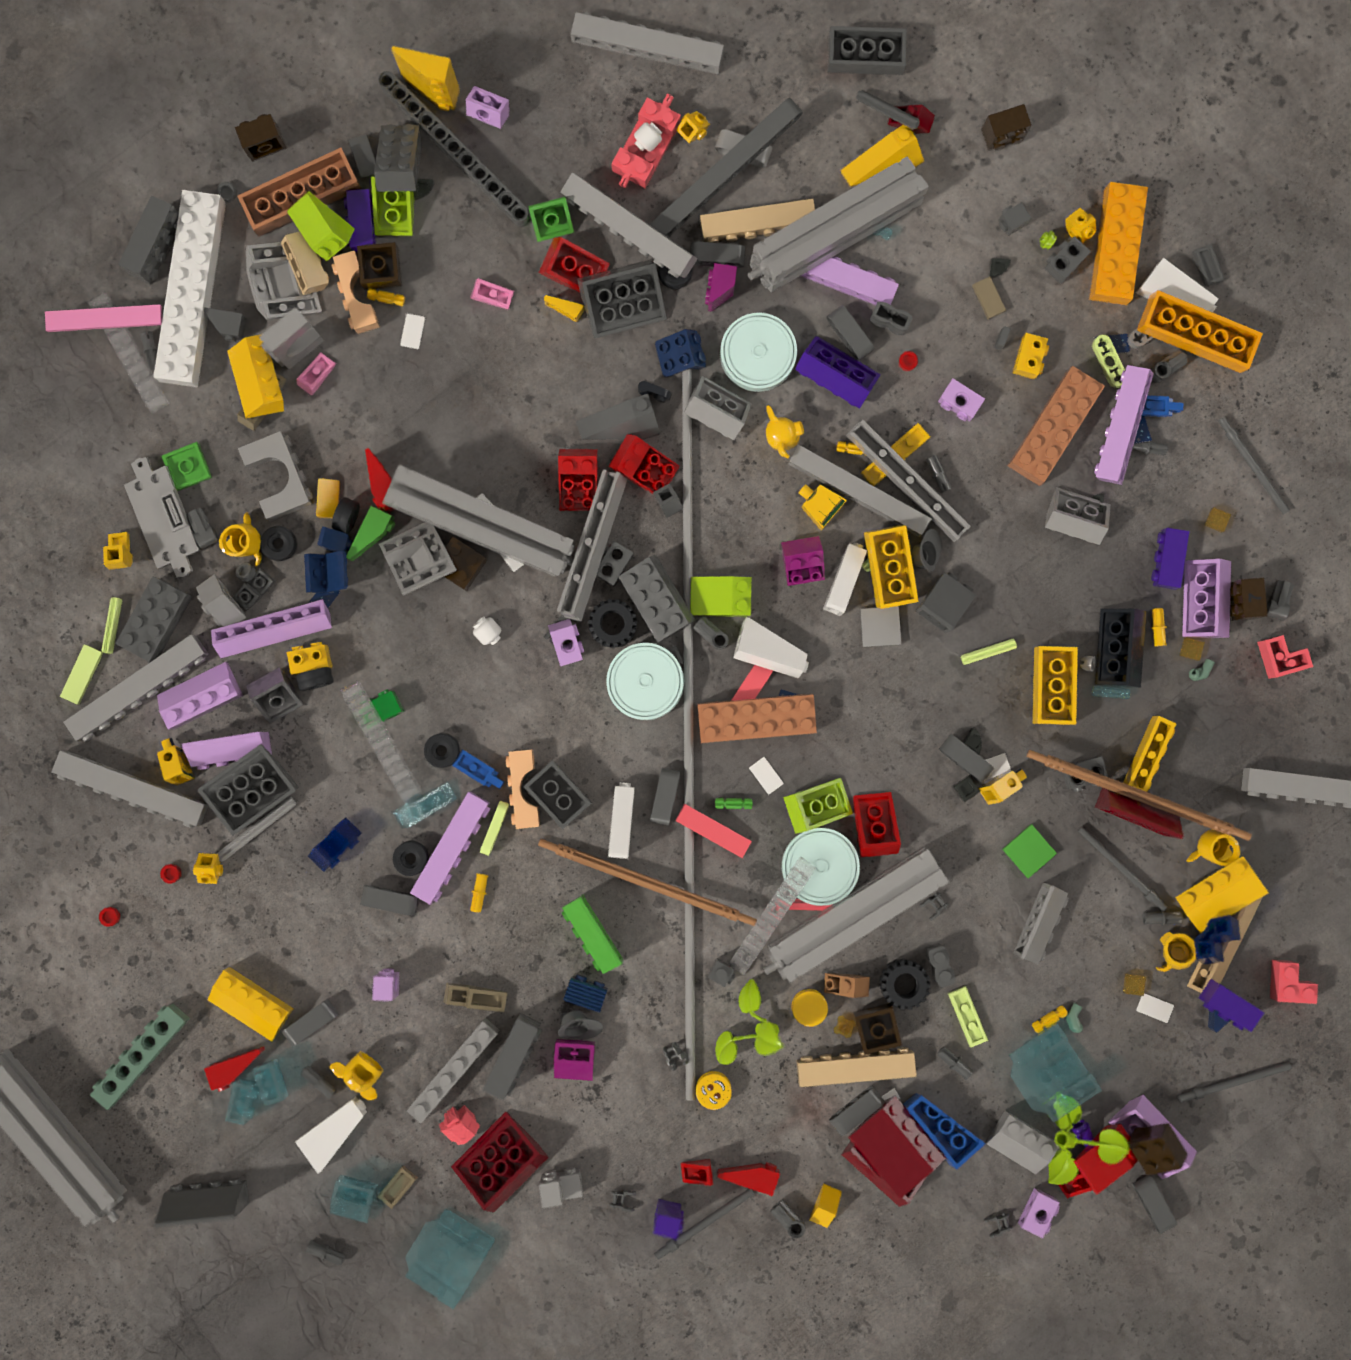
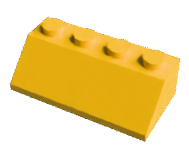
[227,334,284,419]
[1175,856,1269,934]
[208,967,294,1042]

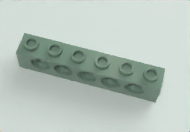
[90,1004,190,1110]

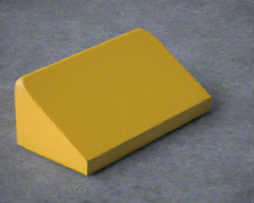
[316,478,340,518]

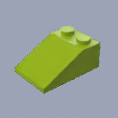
[371,175,414,236]
[287,191,355,261]
[690,576,752,617]
[783,778,853,834]

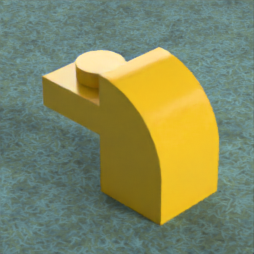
[103,532,133,570]

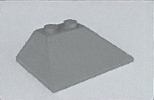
[246,242,322,320]
[379,522,456,595]

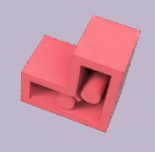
[1257,635,1313,679]
[1270,960,1318,1004]

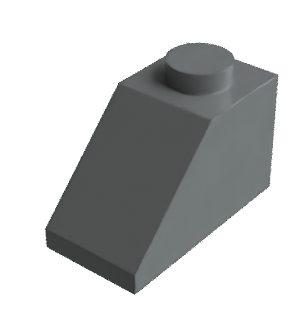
[204,307,247,342]

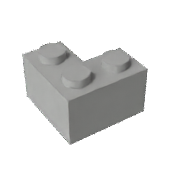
[196,574,246,627]
[539,1167,584,1208]

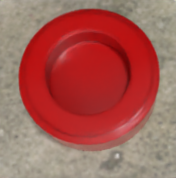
[898,351,918,371]
[160,864,181,884]
[99,907,120,927]

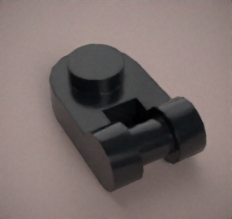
[638,381,672,403]

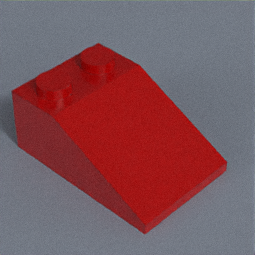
[539,237,610,292]
[365,448,395,513]
[853,792,901,858]
[1073,1123,1138,1194]

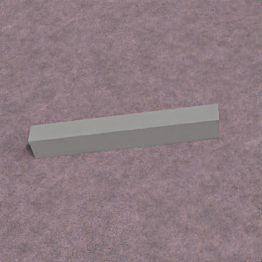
[846,420,971,542]
[788,444,932,537]
[557,470,628,621]

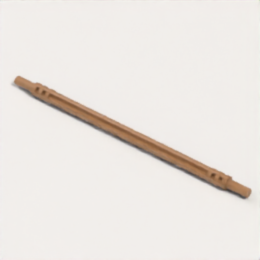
[1026,750,1252,841]
[538,839,757,926]

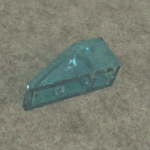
[393,782,457,828]

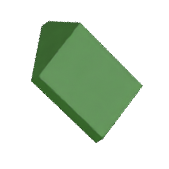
[528,197,574,242]

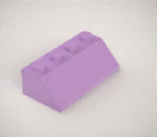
[1182,559,1231,638]
[157,662,243,730]
[182,732,272,770]
[1109,1095,1197,1179]

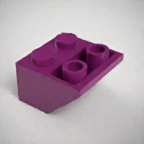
[705,263,737,311]
[781,536,825,586]
[554,1039,595,1081]

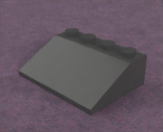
[577,260,667,338]
[197,744,299,836]
[154,1178,249,1228]

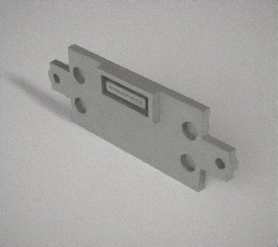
[124,457,201,578]

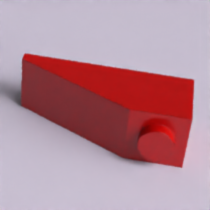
[204,1046,265,1092]
[717,1162,780,1196]

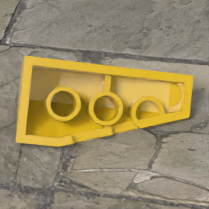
[840,125,924,187]

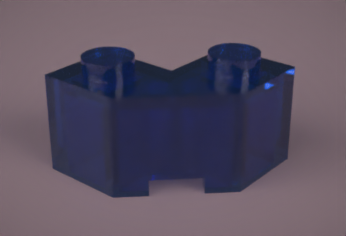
[308,817,362,872]
[1194,915,1241,965]

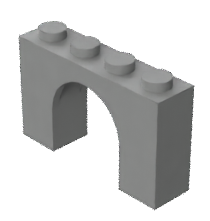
[259,307,324,370]
[238,431,313,522]

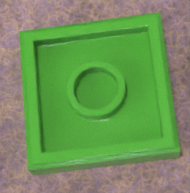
[162,442,212,492]
[1002,824,1057,879]

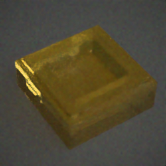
[1204,507,1231,533]
[1180,637,1205,661]
[1123,973,1146,996]

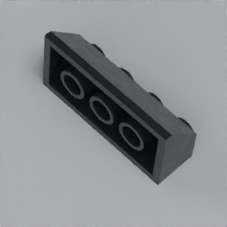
[1095,609,1146,688]

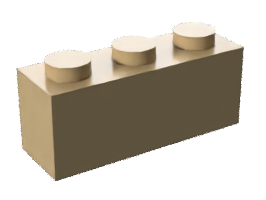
[281,232,329,295]

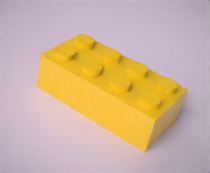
[864,525,919,609]
[1033,646,1078,725]

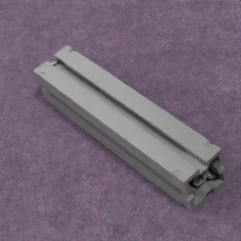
[748,156,929,293]
[382,465,574,577]
[763,847,949,982]
[0,1049,128,1226]

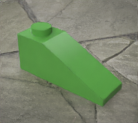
[346,506,395,561]

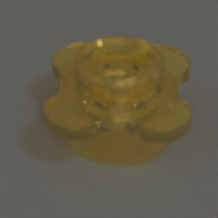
[833,1016,856,1038]

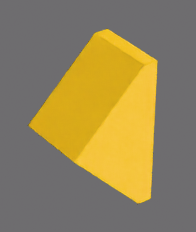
[809,1183,842,1228]

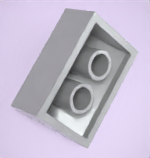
[684,376,751,440]
[1045,487,1111,545]
[986,1110,1059,1174]

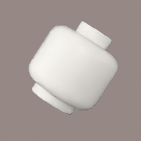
[634,122,662,151]
[473,617,501,645]

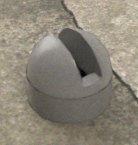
[1080,656,1096,672]

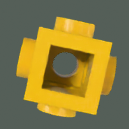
[676,111,710,143]
[1065,208,1097,243]
[193,853,223,884]

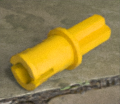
[1151,608,1167,646]
[470,873,489,913]

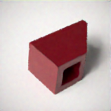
[887,105,935,134]

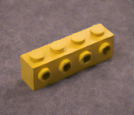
[1123,716,1176,792]

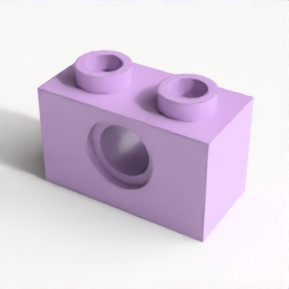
[466,86,509,129]
[938,379,985,422]
[548,619,584,666]
[373,968,399,1001]
[1018,1188,1060,1238]

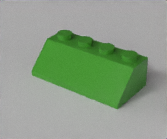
[561,894,623,974]

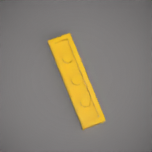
[860,423,930,486]

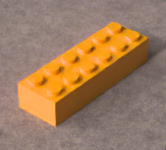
[1089,182,1148,305]
[1136,290,1263,373]

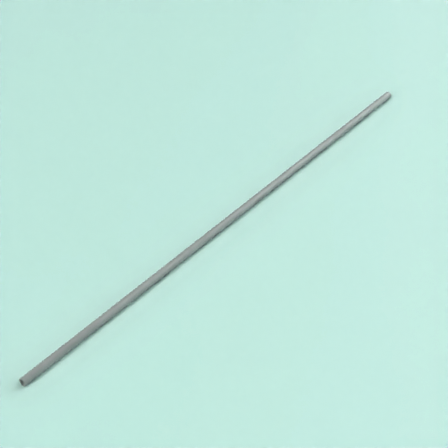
[682,369,695,1101]

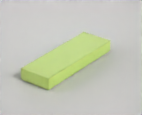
[60,644,103,705]
[948,986,988,1048]

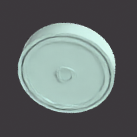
[720,313,797,392]
[606,643,684,720]
[781,828,860,906]

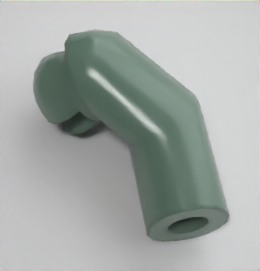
[1189,659,1215,681]
[1066,1003,1083,1033]

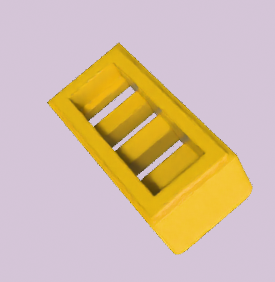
[544,295,585,322]

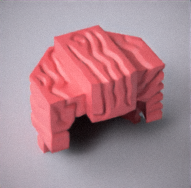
[439,1105,480,1145]

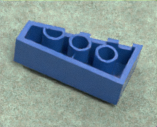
[903,1093,985,1170]

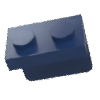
[655,329,706,377]
[304,551,348,593]

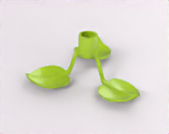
[715,979,784,1065]
[1048,1092,1129,1185]

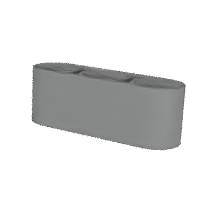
[715,129,772,168]

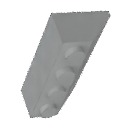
[1013,883,1069,964]

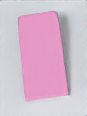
[471,278,514,309]
[297,353,336,395]

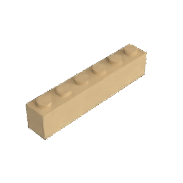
[700,199,815,243]
[1187,897,1263,993]
[796,1047,916,1087]

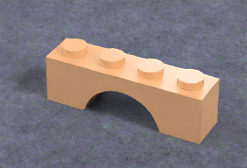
[332,250,379,334]
[506,750,540,829]

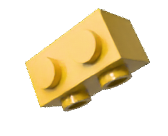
[1013,333,1049,379]
[287,642,332,675]

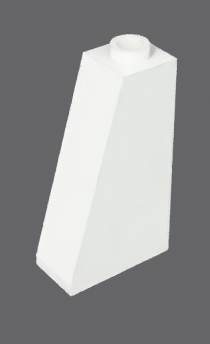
[1136,258,1218,313]
[823,542,867,616]
[733,617,809,678]
[608,782,635,858]
[295,1096,367,1173]

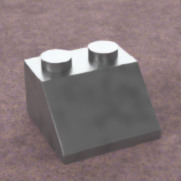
[246,667,303,724]

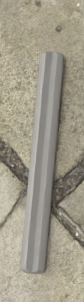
[216,797,297,862]

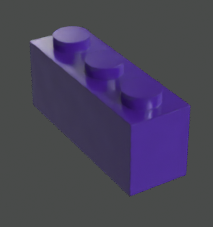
[344,189,376,252]
[1151,528,1190,590]
[1198,979,1264,1032]
[653,1199,684,1239]

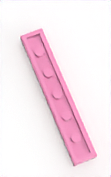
[45,305,162,332]

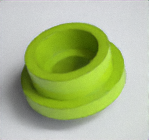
[1039,230,1057,249]

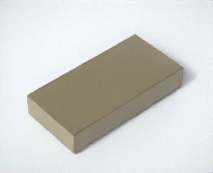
[972,277,1006,320]
[377,1165,418,1209]

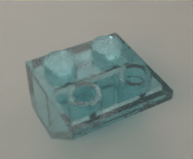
[330,1175,378,1223]

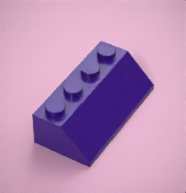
[795,336,880,409]

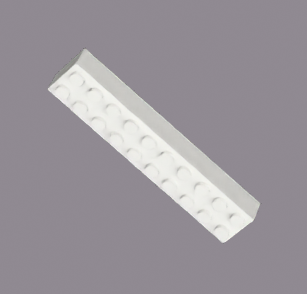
[153,190,226,387]

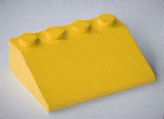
[392,46,460,111]

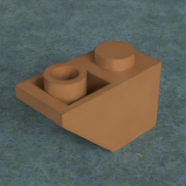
[824,973,870,998]

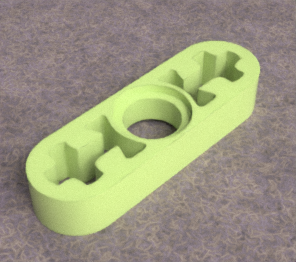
[1092,335,1125,388]
[480,801,510,856]

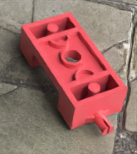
[612,94,681,189]

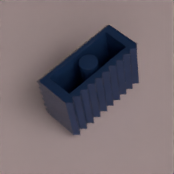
[563,974,608,1012]

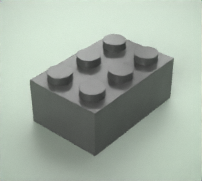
[523,760,592,830]

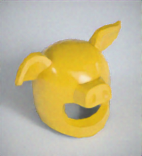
[765,405,804,458]
[219,512,262,567]
[1186,829,1240,866]
[1156,932,1206,972]
[330,1051,383,1100]

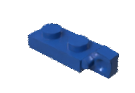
[1142,395,1183,417]
[452,749,505,789]

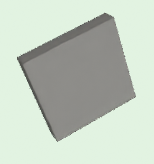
[860,606,901,647]

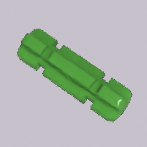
[715,798,753,809]

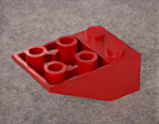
[608,434,680,495]
[558,449,598,511]

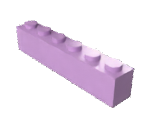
[801,256,899,305]
[1095,365,1153,485]
[211,600,332,658]
[410,792,491,904]

